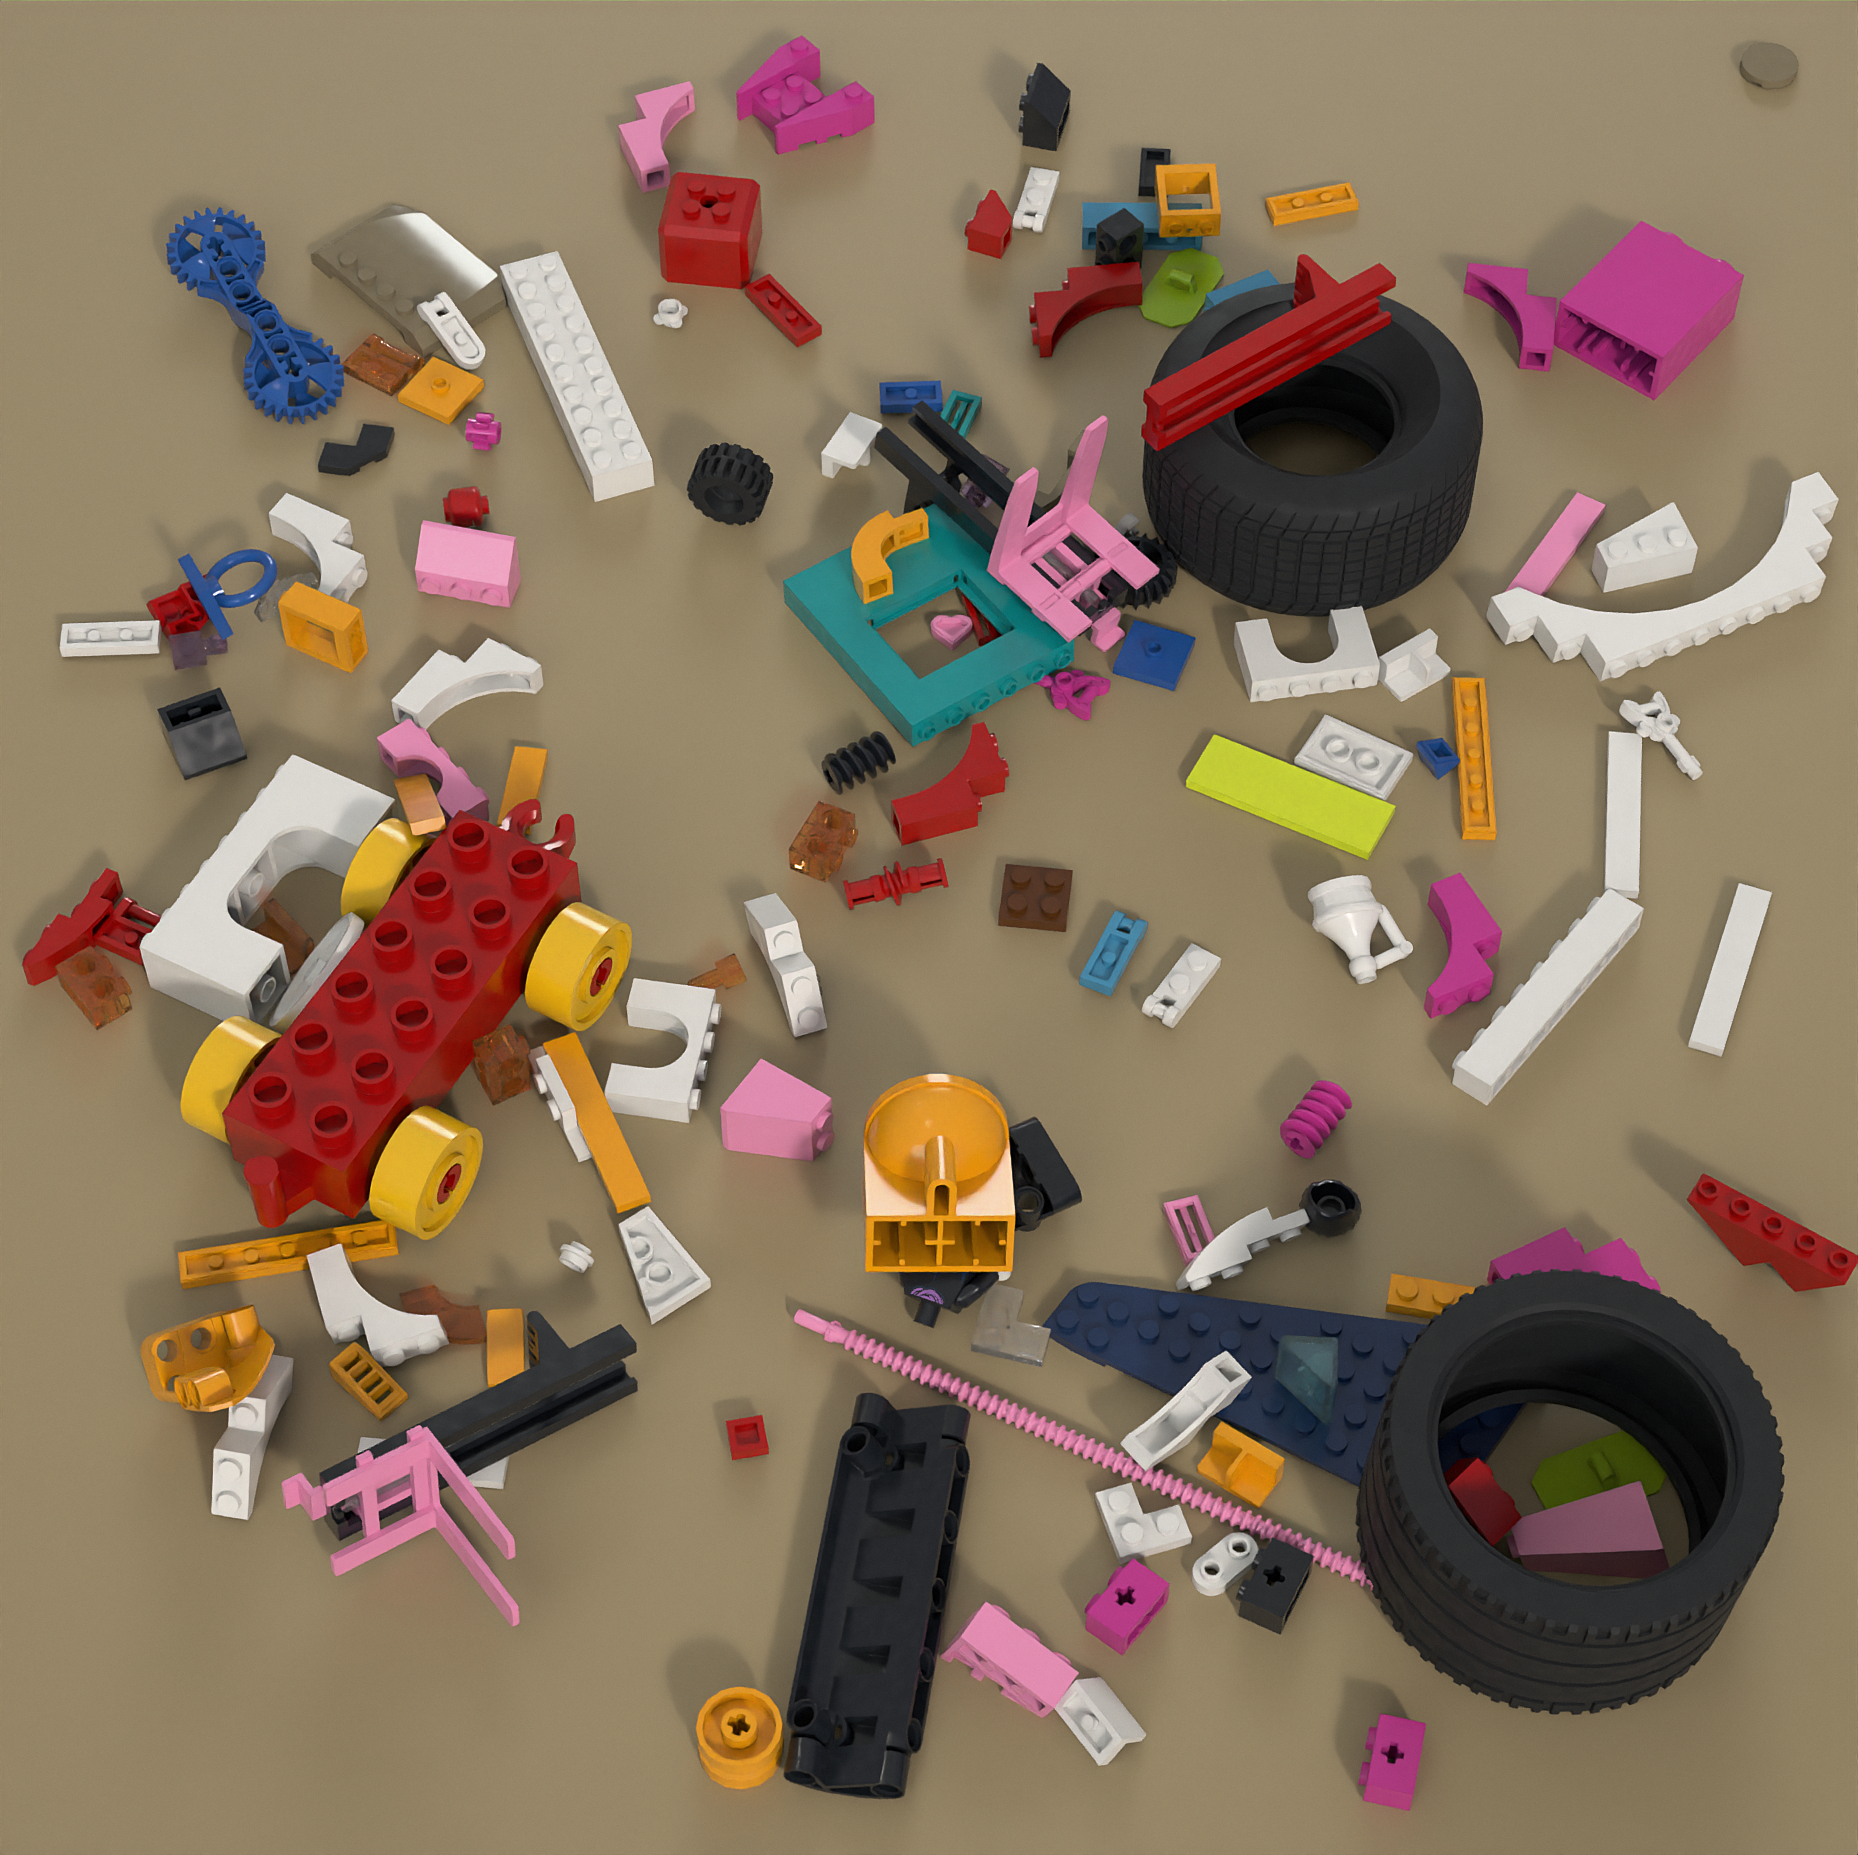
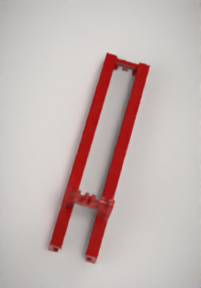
[1141,254,1397,451]

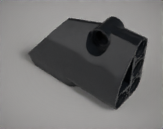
[1008,1116,1082,1232]

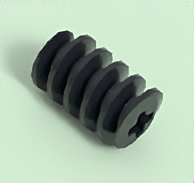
[822,731,896,795]

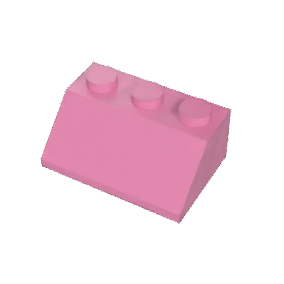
[415,520,521,608]

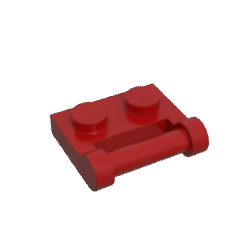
[93,897,161,967]

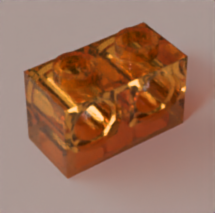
[789,801,858,883]
[55,946,132,1030]
[472,1024,533,1106]

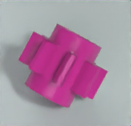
[466,412,502,451]

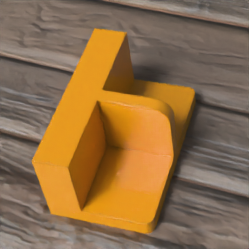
[1197,1421,1285,1508]

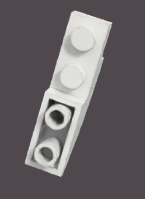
[1176,1207,1310,1292]

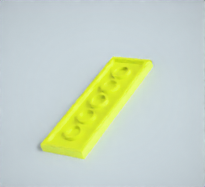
[1186,734,1396,860]

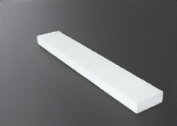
[1603,731,1642,899]
[1688,883,1772,1057]

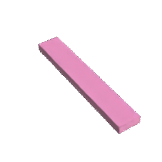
[1488,492,1605,621]

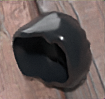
[1299,1179,1362,1238]

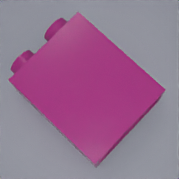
[1553,221,1744,400]

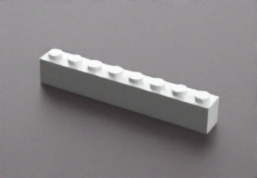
[1452,888,1644,1105]

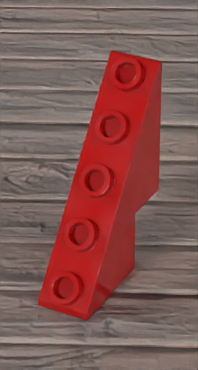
[1686,1173,1858,1292]

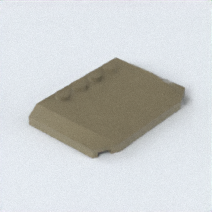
[311,205,507,358]

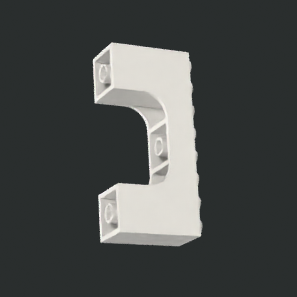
[139,754,398,1025]

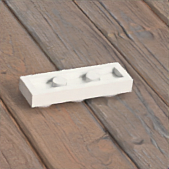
[60,620,161,657]

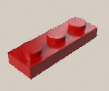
[745,273,822,347]

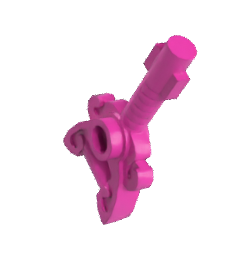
[1033,670,1111,721]

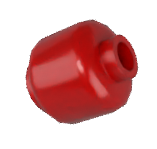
[443,486,490,528]

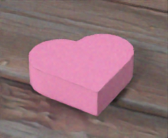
[930,615,973,651]

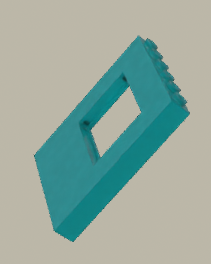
[783,503,1074,747]

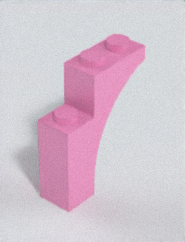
[618,81,695,193]

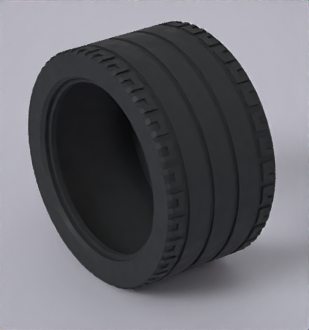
[1355,1269,1785,1715]

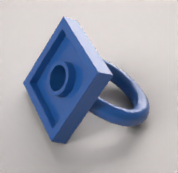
[177,549,278,640]

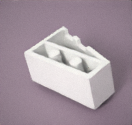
[1591,502,1698,593]

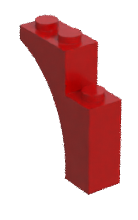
[1028,262,1142,358]
[891,722,1009,846]

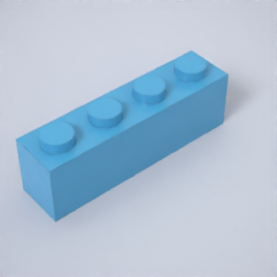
[1082,202,1202,250]

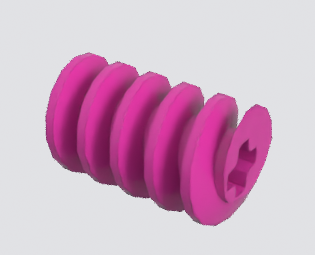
[1279,1080,1352,1159]

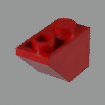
[965,189,1013,259]

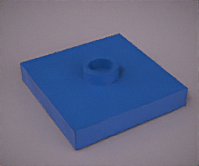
[1113,620,1196,691]

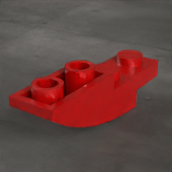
[22,868,123,986]

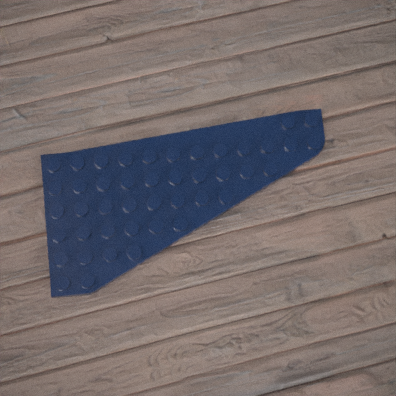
[1042,1282,1527,1487]

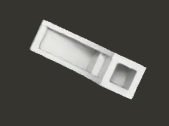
[1120,1351,1252,1471]

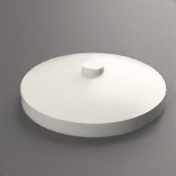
[270,912,364,1034]

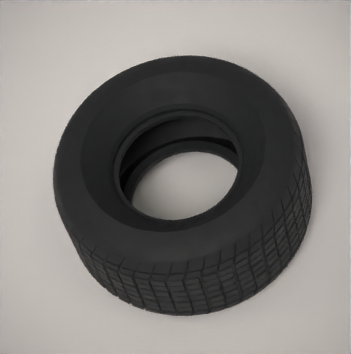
[1142,283,1483,617]

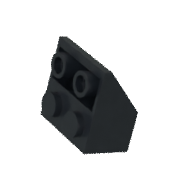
[1018,63,1071,152]
[157,687,248,780]

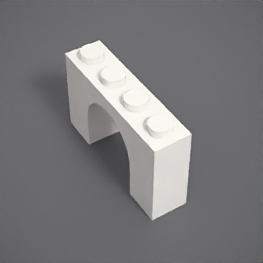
[1234,606,1380,702]
[604,978,722,1123]

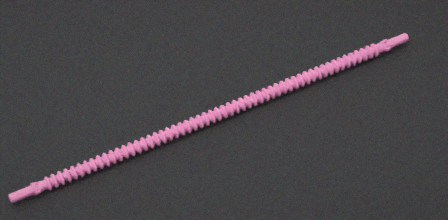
[794,1309,1373,1591]

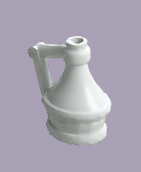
[1308,875,1413,984]

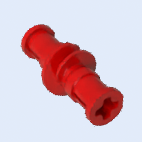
[843,858,949,910]

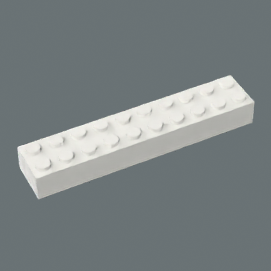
[500,251,654,502]

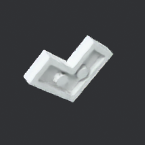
[1095,1483,1192,1564]

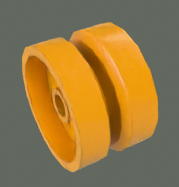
[696,1686,784,1790]

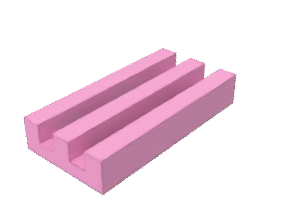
[1163,1195,1215,1267]

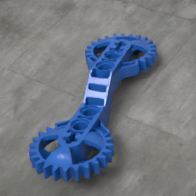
[166,207,344,424]

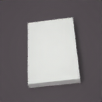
[1294,714,1413,801]

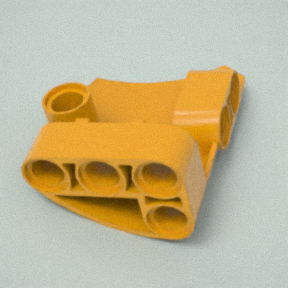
[140,1305,275,1412]

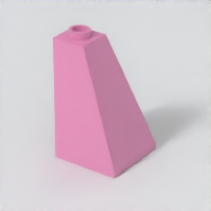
[1506,1481,1670,1579]

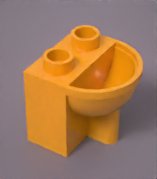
[862,1074,1015,1272]

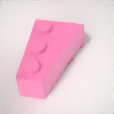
[940,1601,1079,1718]

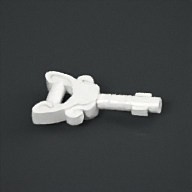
[1619,691,1703,780]

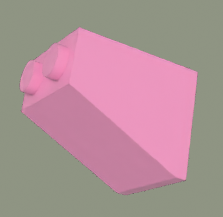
[720,1059,834,1161]

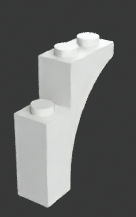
[268,493,368,603]
[391,638,543,730]
[743,893,827,1037]
[307,1243,449,1368]
[211,1355,293,1520]

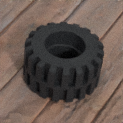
[687,443,773,525]

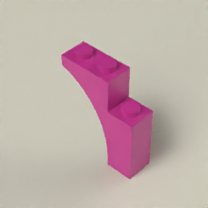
[1464,263,1557,371]
[1424,873,1502,1019]
[1487,1227,1661,1294]

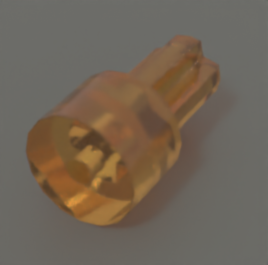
[687,953,747,990]

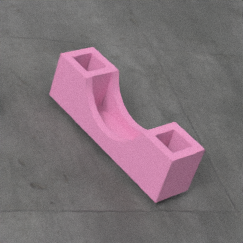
[377,718,489,826]

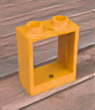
[1154,163,1221,237]
[278,581,369,673]

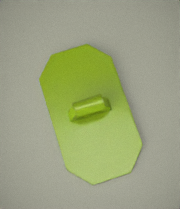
[1139,248,1224,328]
[1531,1430,1667,1510]

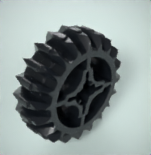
[1095,532,1178,610]

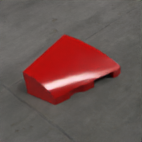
[146,574,209,652]

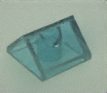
[1274,1335,1338,1425]

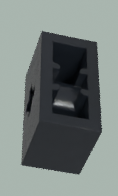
[1236,1537,1314,1635]

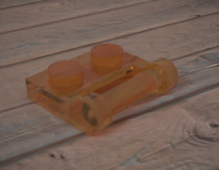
[342,334,425,397]

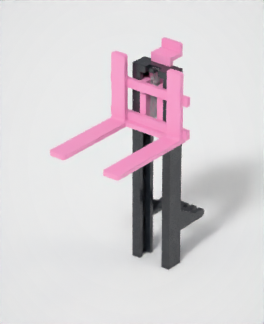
[282,1311,638,1627]

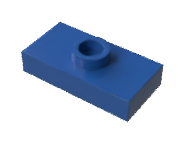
[879,381,942,414]

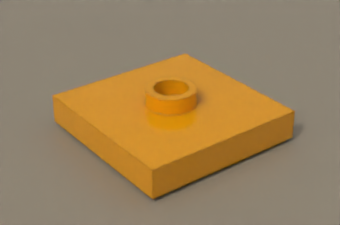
[398,356,484,425]

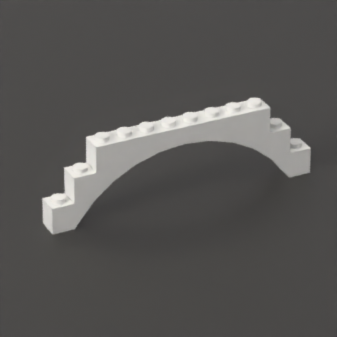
[1486,472,1839,681]

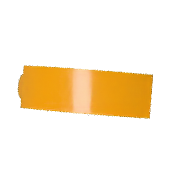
[851,508,929,604]

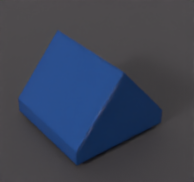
[1416,738,1460,780]

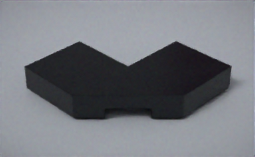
[318,424,395,476]

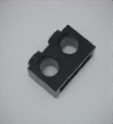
[1095,208,1144,268]

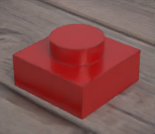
[726,1415,769,1460]

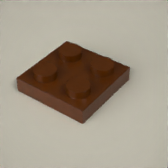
[998,864,1073,932]

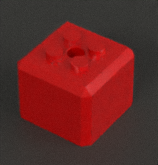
[658,172,762,289]

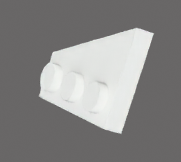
[618,1206,711,1325]

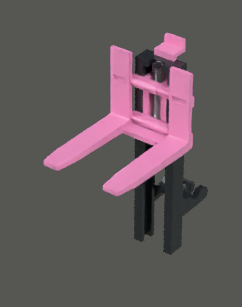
[874,400,1160,652]

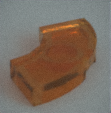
[399,1284,487,1345]

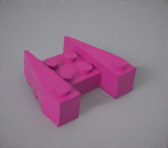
[736,35,875,155]

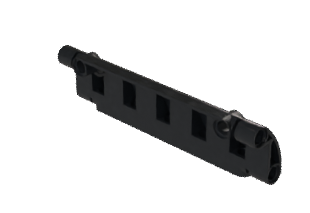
[783,1393,971,1799]

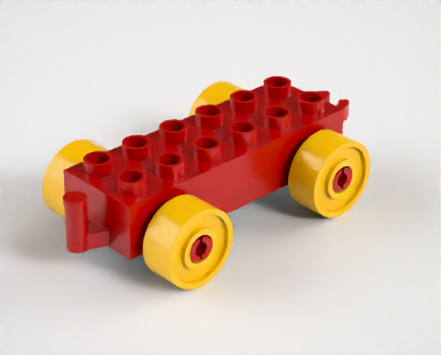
[180,799,632,1240]

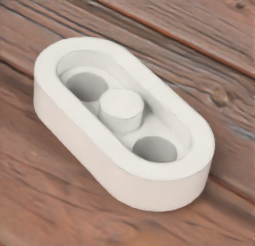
[1192,1532,1258,1596]

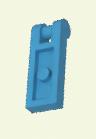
[1079,910,1148,996]

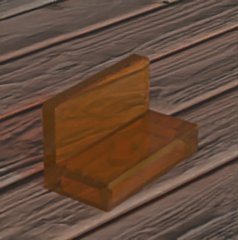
[251,898,314,977]

